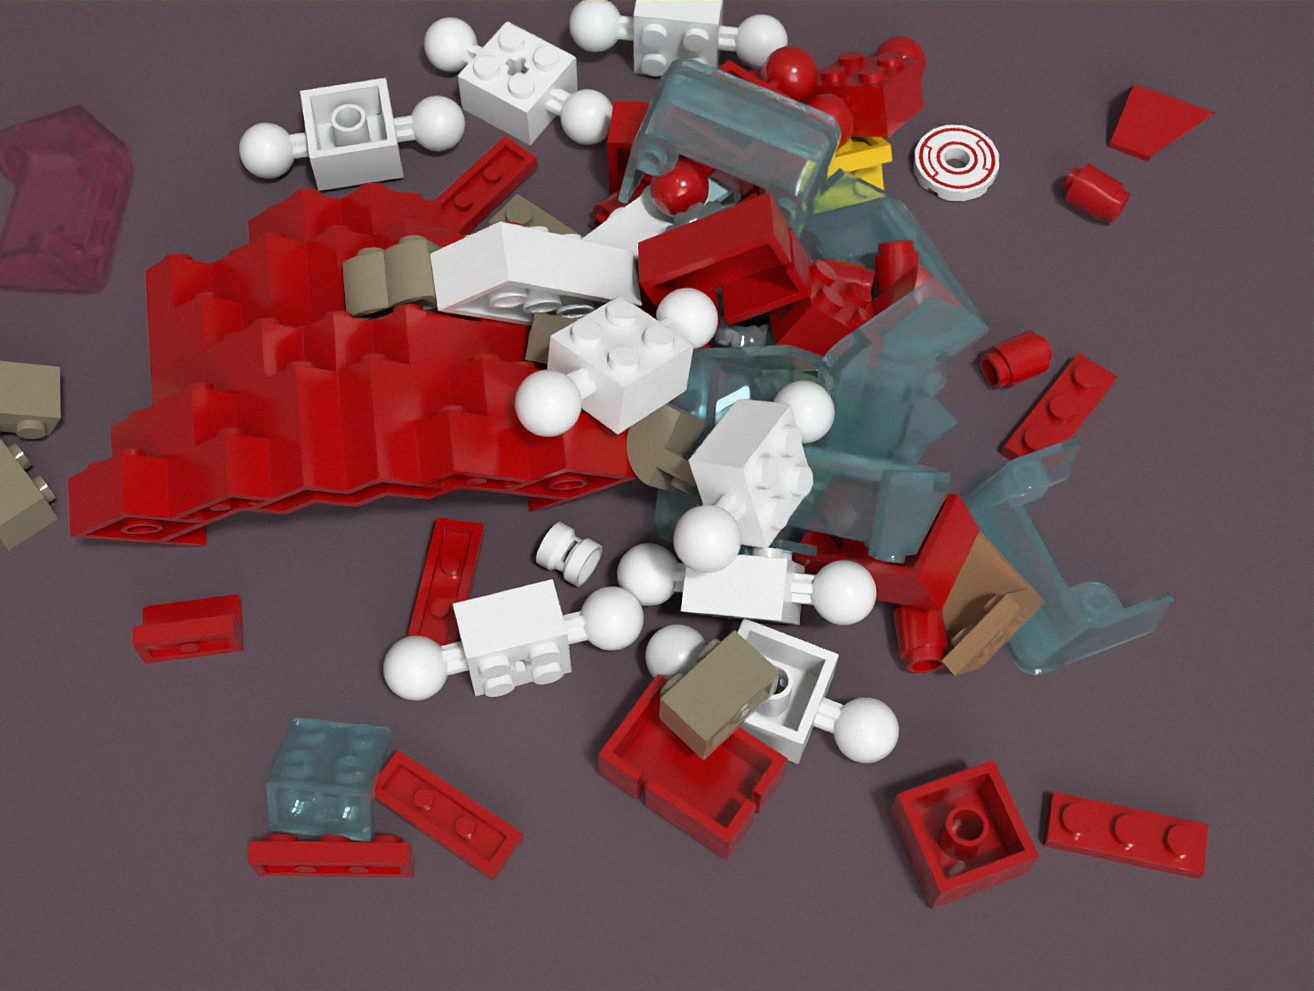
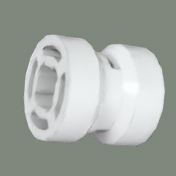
[536,522,603,587]

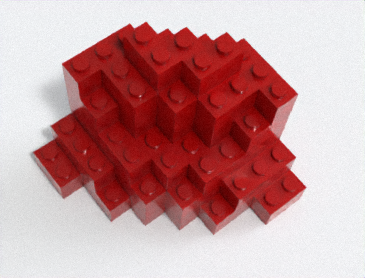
[68,182,638,547]

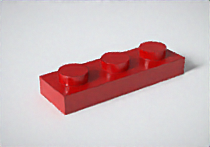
[434,136,538,236]
[1001,353,1117,480]
[407,517,485,646]
[366,750,524,881]
[1043,791,1208,879]
[247,834,416,878]

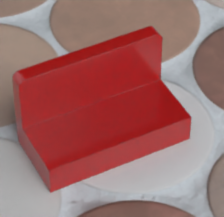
[132,594,244,664]

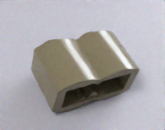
[342,235,442,321]

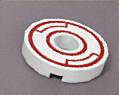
[913,125,999,201]

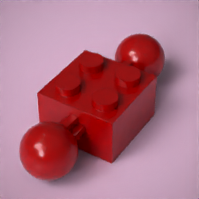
[799,36,926,152]
[650,46,818,217]

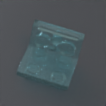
[266,718,392,841]

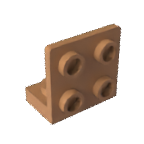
[942,532,1046,676]

